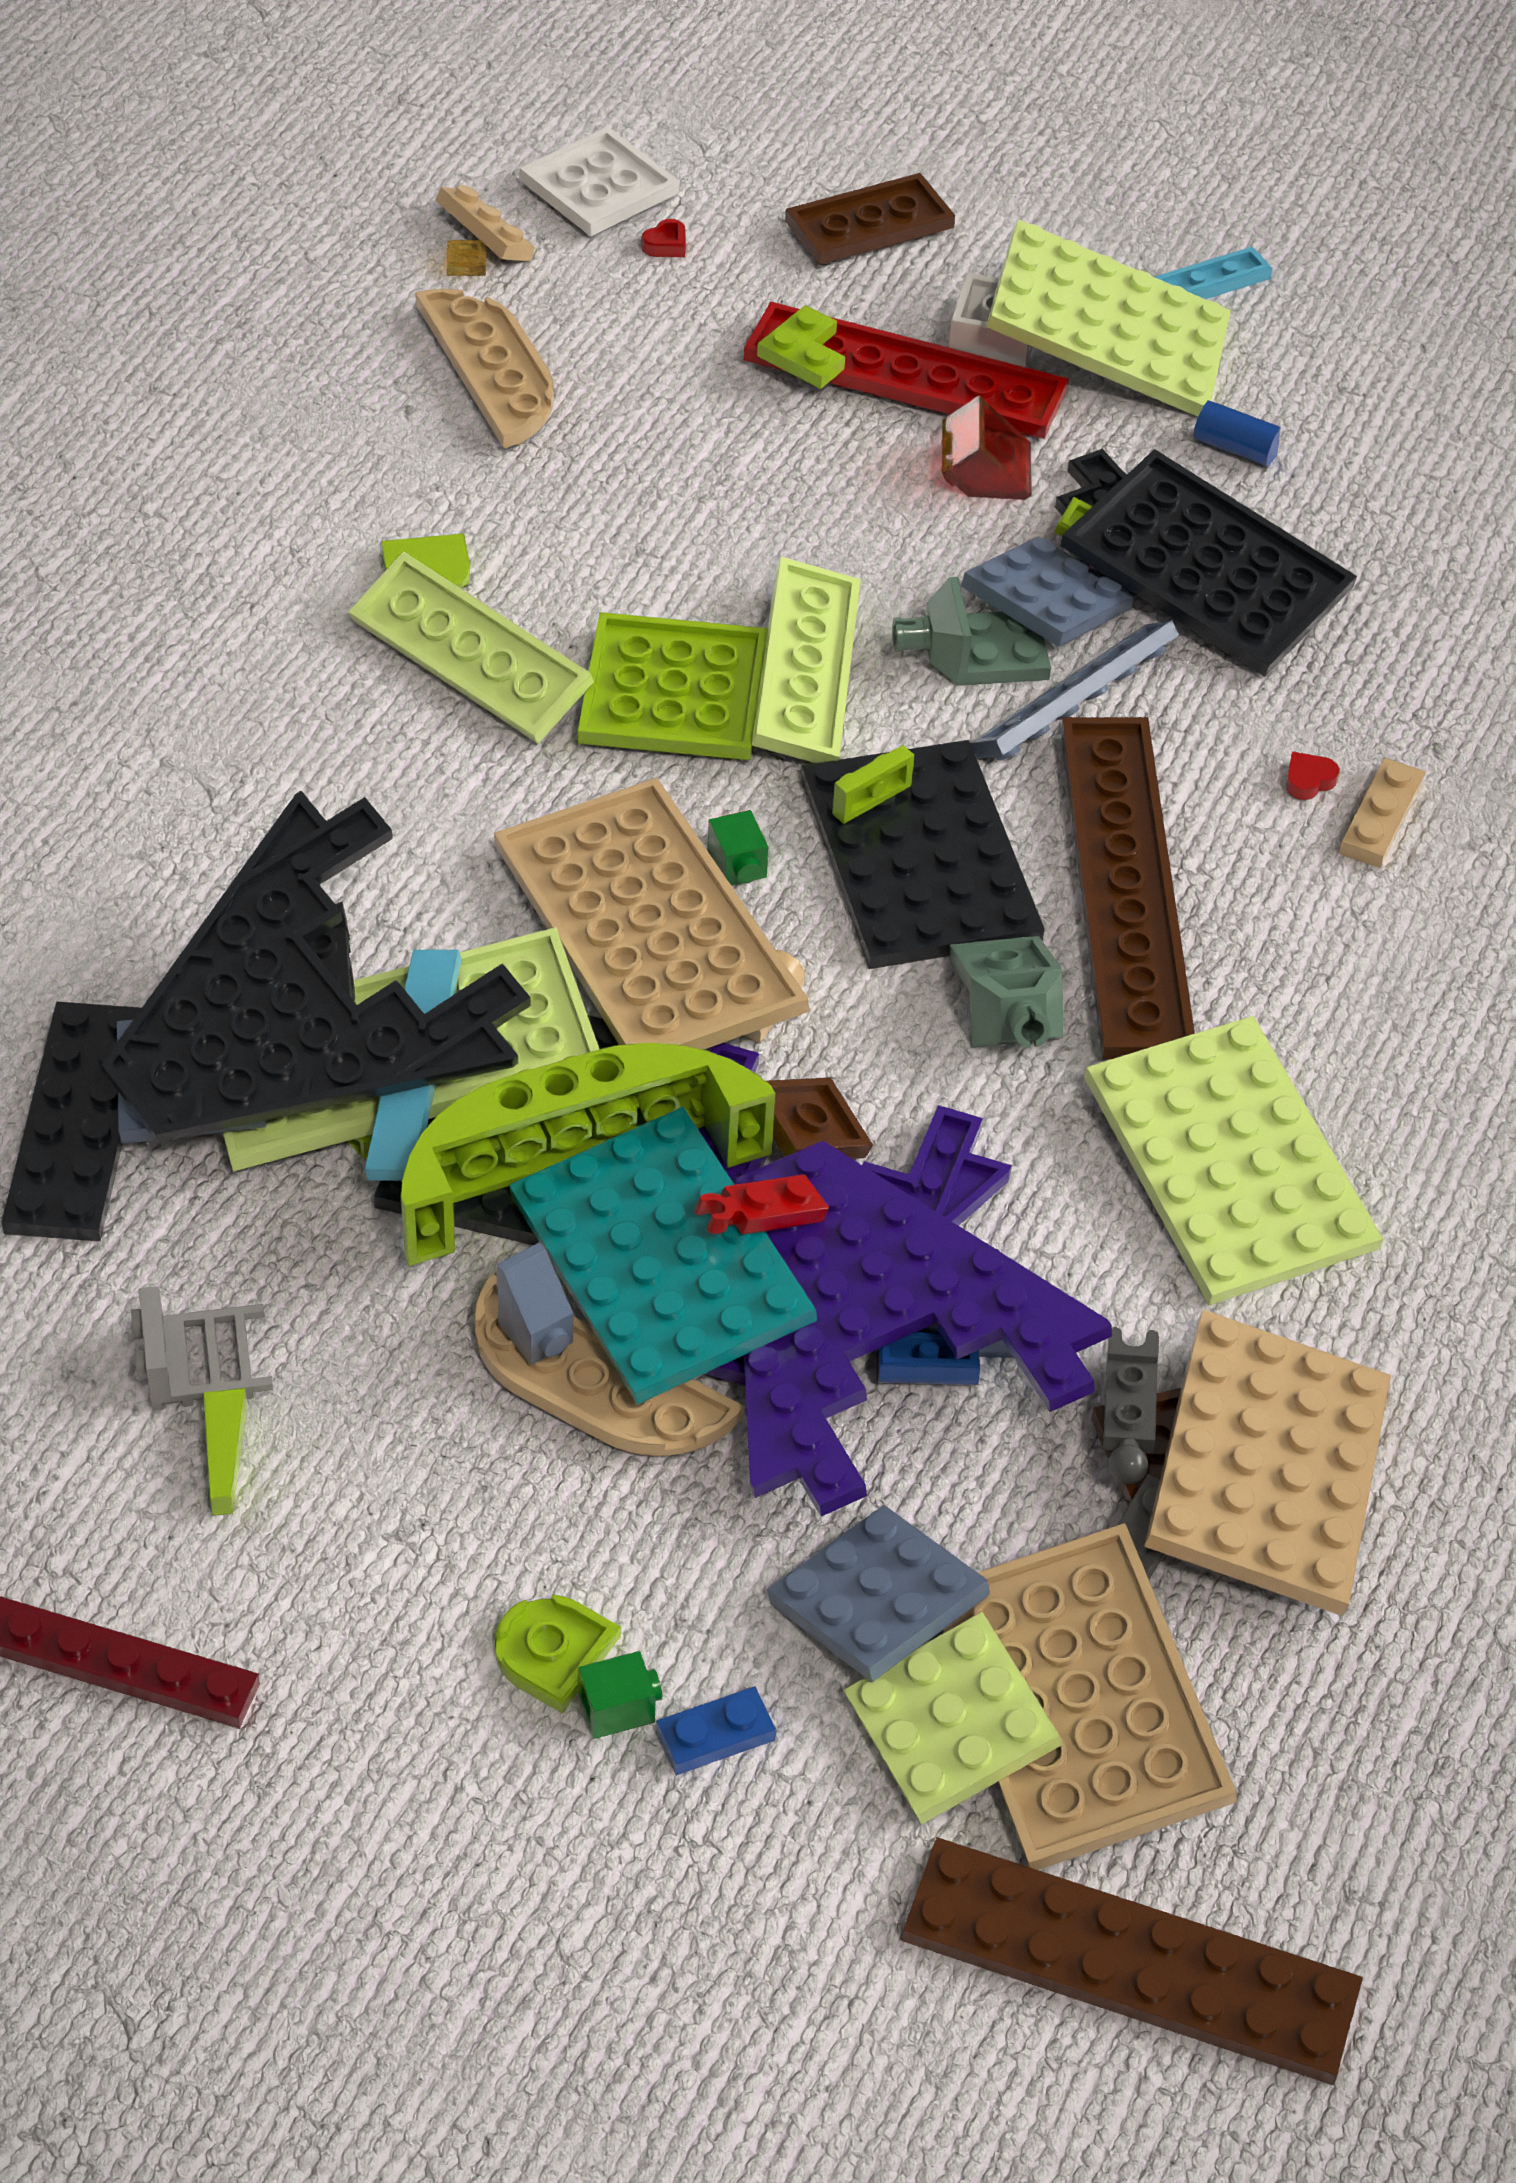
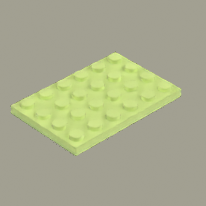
[986,219,1231,417]
[1084,1016,1383,1305]

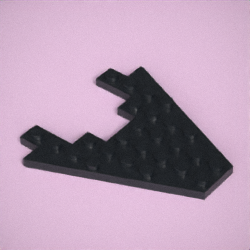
[101,791,531,1143]

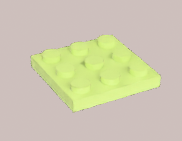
[844,1612,1063,1825]

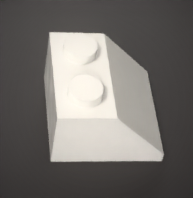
[949,273,1032,367]

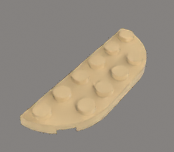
[415,289,554,448]
[475,1273,744,1456]

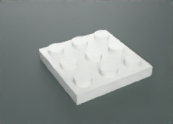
[520,126,679,237]

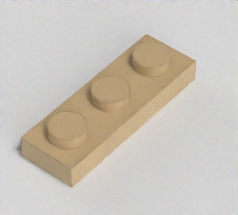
[435,185,535,261]
[1339,757,1426,868]

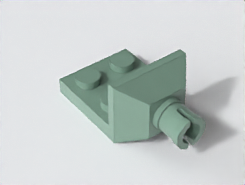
[892,577,1051,686]
[950,936,1063,1048]

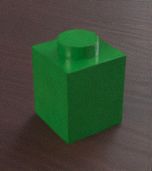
[707,810,769,886]
[578,1651,663,1739]

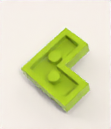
[757,305,845,389]

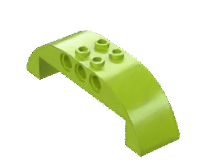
[401,1043,775,1266]

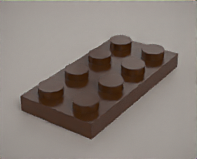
[785,172,955,265]

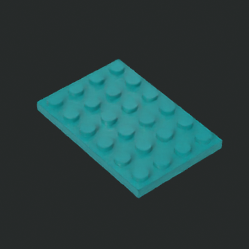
[509,1107,817,1405]

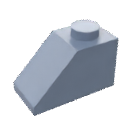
[497,1242,573,1365]

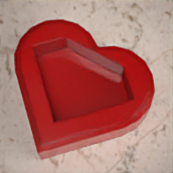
[641,218,686,258]
[1286,751,1340,800]

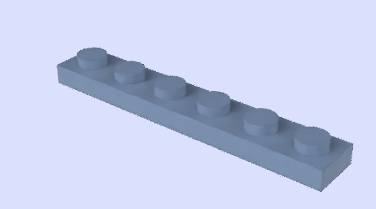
[971,620,1179,761]

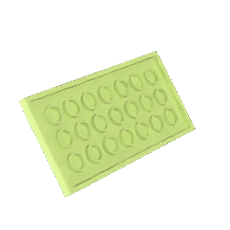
[223,927,599,1172]

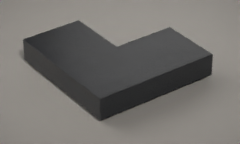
[1055,448,1126,516]

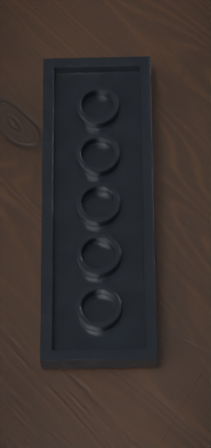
[1,1001,141,1242]

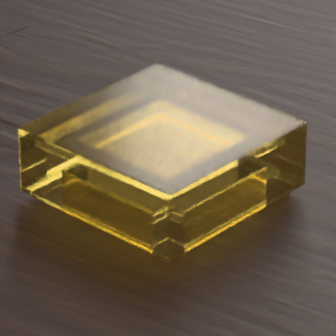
[447,240,486,276]

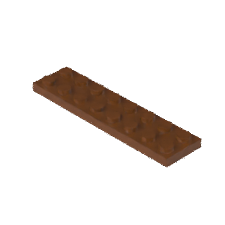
[902,1837,1363,2086]

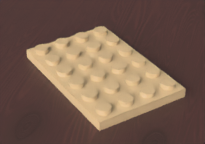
[1144,1309,1391,1616]
[942,1523,1238,1870]

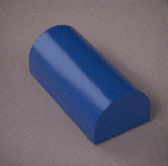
[1193,400,1281,467]
[877,1332,980,1385]

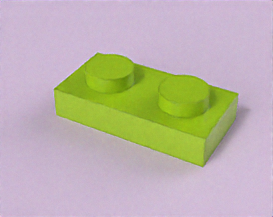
[832,745,914,824]

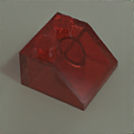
[941,396,1032,500]

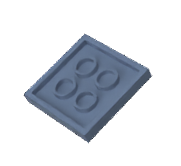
[961,536,1135,647]
[767,1505,990,1682]

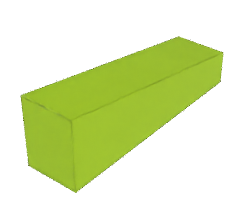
[204,1388,247,1516]

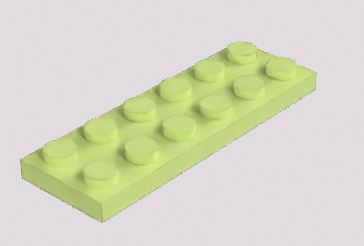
[348,551,594,744]
[751,557,861,763]

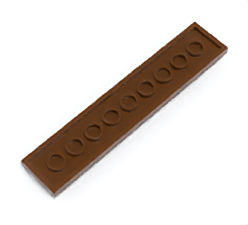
[1061,717,1195,1059]

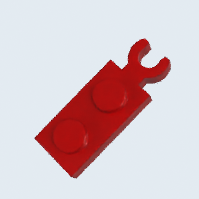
[694,1174,829,1235]

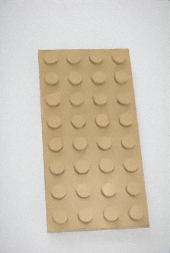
[494,778,809,1050]

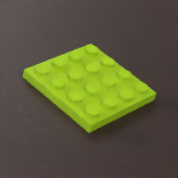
[578,612,768,760]

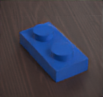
[656,1686,776,1775]

